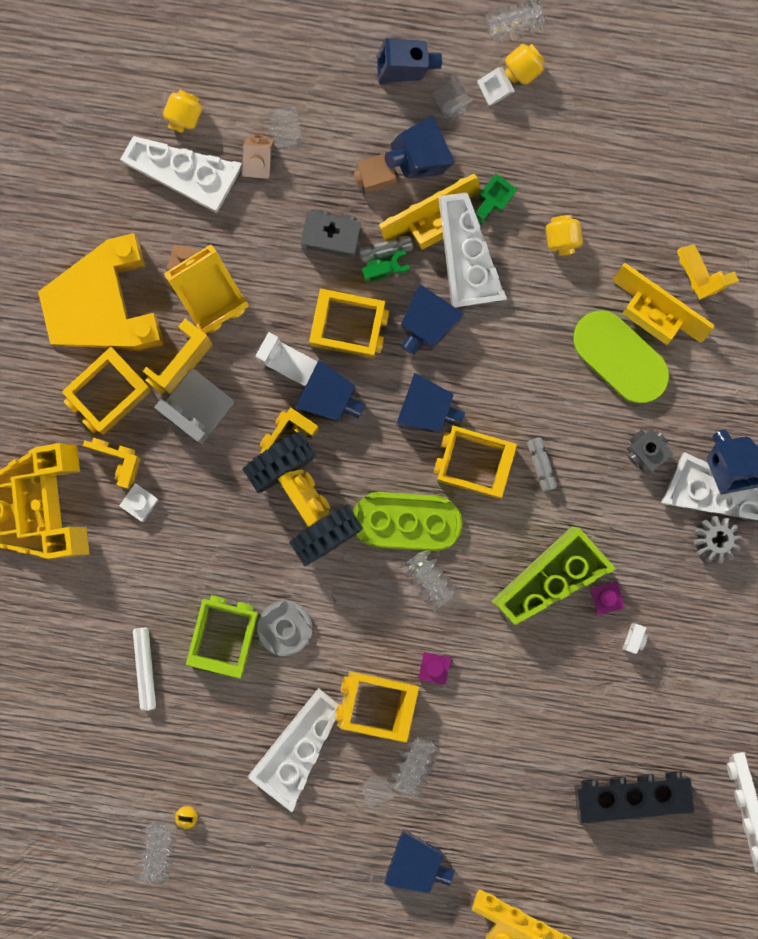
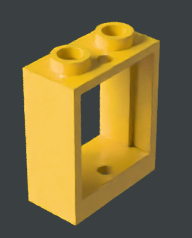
[309,288,390,359]
[62,347,152,435]
[433,426,517,500]
[335,671,419,743]

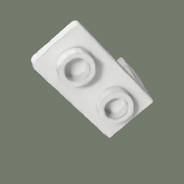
[255,332,317,386]

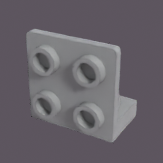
[154,369,235,445]

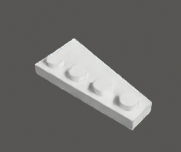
[120,136,243,213]
[438,193,507,307]
[660,452,758,521]
[248,688,338,812]
[727,752,758,873]

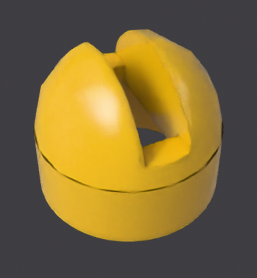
[175,806,198,830]

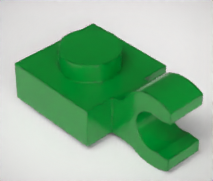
[475,173,518,225]
[362,251,410,284]

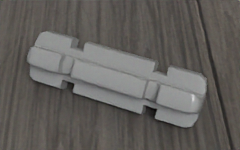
[360,236,413,263]
[527,438,557,492]

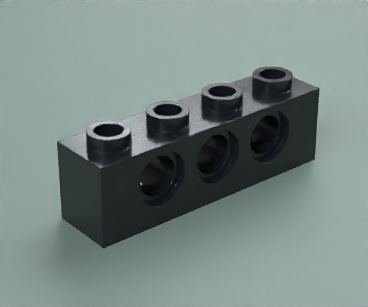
[574,771,694,823]

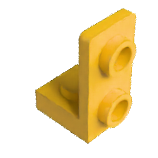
[677,244,739,300]
[259,407,319,454]
[83,438,141,490]

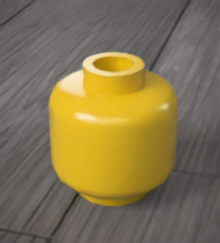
[505,44,545,85]
[163,90,203,133]
[545,215,583,257]

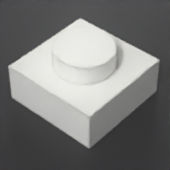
[477,67,515,105]
[119,483,159,522]
[622,623,648,654]

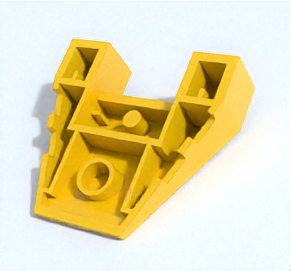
[38,233,164,352]
[0,443,90,559]

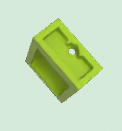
[186,595,259,679]

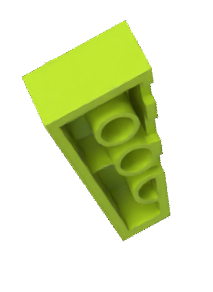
[491,526,616,625]

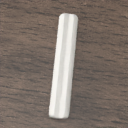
[133,627,156,711]

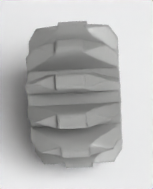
[693,516,742,564]

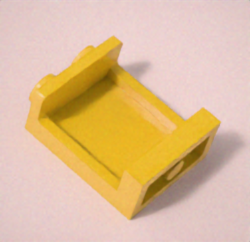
[164,245,249,333]
[143,318,213,395]

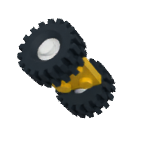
[242,432,364,566]

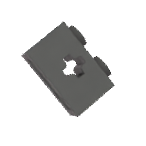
[301,209,361,260]

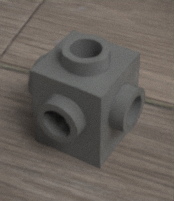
[627,429,673,474]

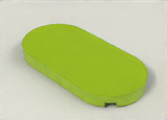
[573,310,669,403]
[353,492,462,551]

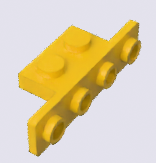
[379,174,481,250]
[612,263,715,345]
[472,890,572,939]

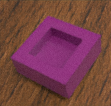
[589,581,625,615]
[418,652,451,685]

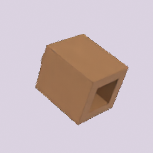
[354,153,397,195]

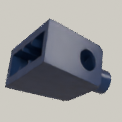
[376,38,442,83]
[385,116,455,179]
[401,284,464,355]
[295,360,366,423]
[396,373,465,433]
[707,429,758,495]
[384,829,455,893]

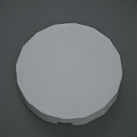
[257,601,313,656]

